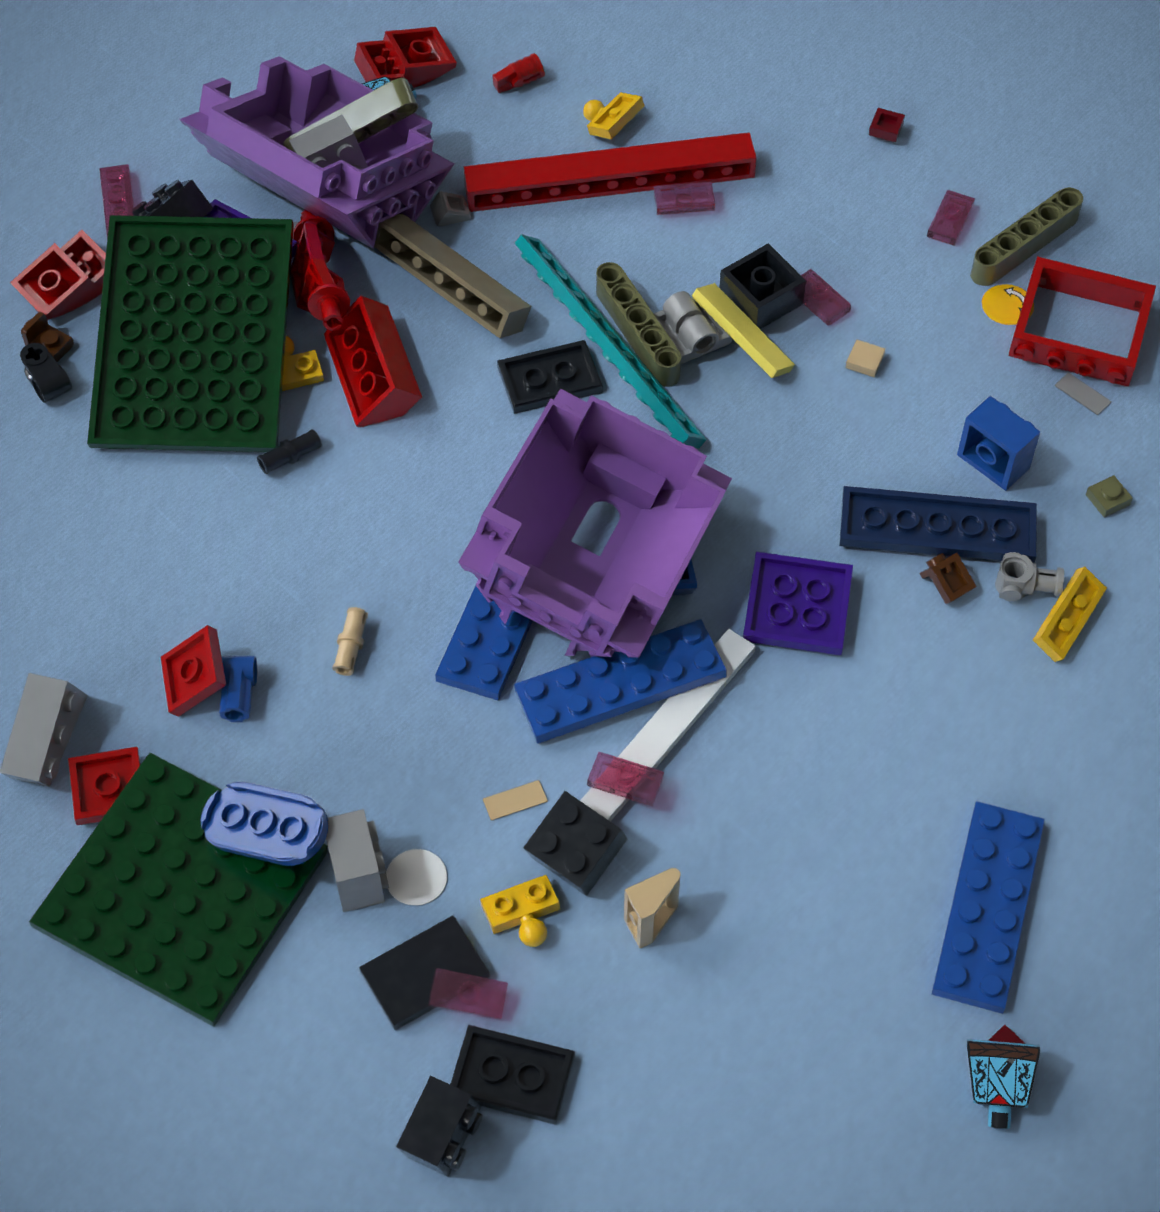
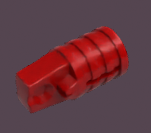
[492,53,545,93]

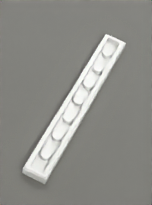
[580,629,756,822]

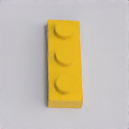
[1033,566,1107,662]

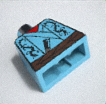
[967,1039,1040,1129]

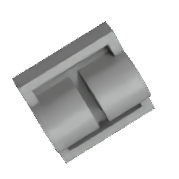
[654,291,732,364]

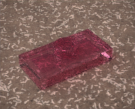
[654,182,715,215]
[927,190,975,246]
[801,269,851,326]
[587,752,664,807]
[428,968,508,1020]

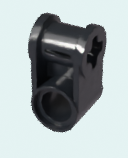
[20,343,72,403]

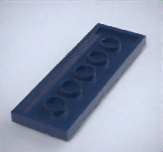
[839,486,1037,563]

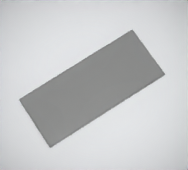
[1054,372,1112,415]

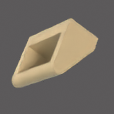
[624,868,681,948]

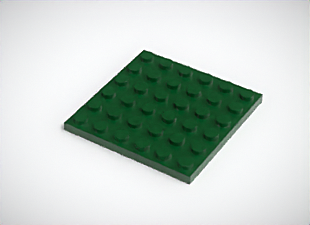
[29,753,328,1027]

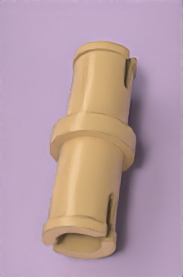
[332,607,368,676]

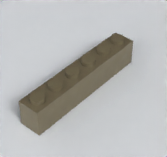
[374,213,532,338]

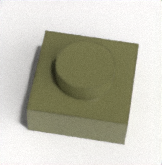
[1086,475,1133,518]

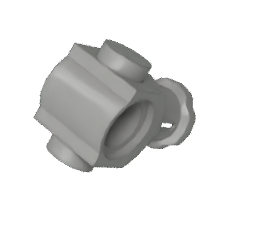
[995,552,1064,601]

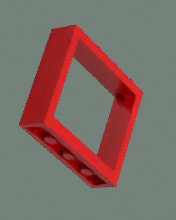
[1008,256,1156,387]

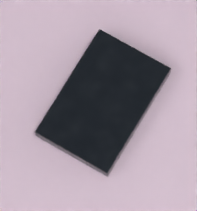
[497,340,603,414]
[359,915,490,1030]
[450,1025,575,1125]

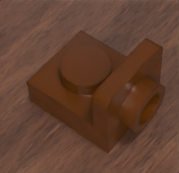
[21,311,74,362]
[919,553,977,604]

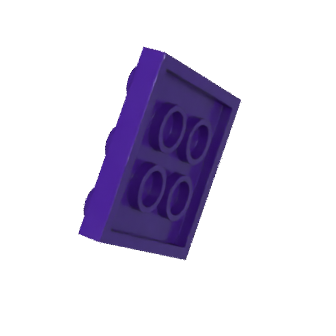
[743,551,853,655]

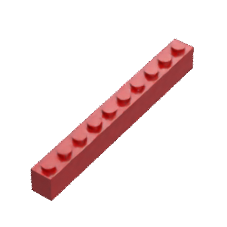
[463,132,757,212]

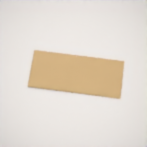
[483,780,548,820]

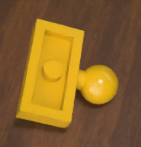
[583,92,645,140]
[282,336,324,391]
[480,875,560,947]

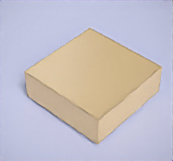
[846,339,886,377]

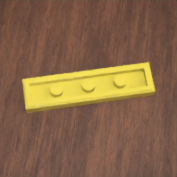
[692,283,795,378]

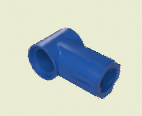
[219,656,258,722]

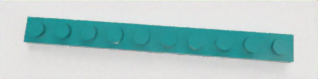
[515,234,707,449]

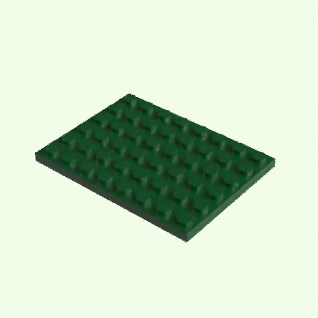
[87,215,294,452]

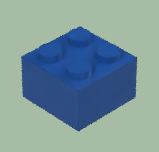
[957,395,1040,491]

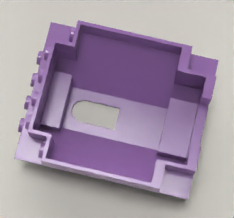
[179,56,454,249]
[458,388,732,657]

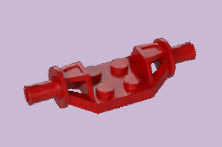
[290,210,350,331]

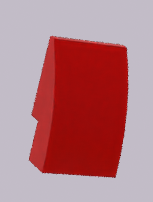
[354,27,457,88]
[10,230,106,320]

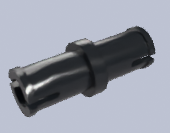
[257,429,322,474]

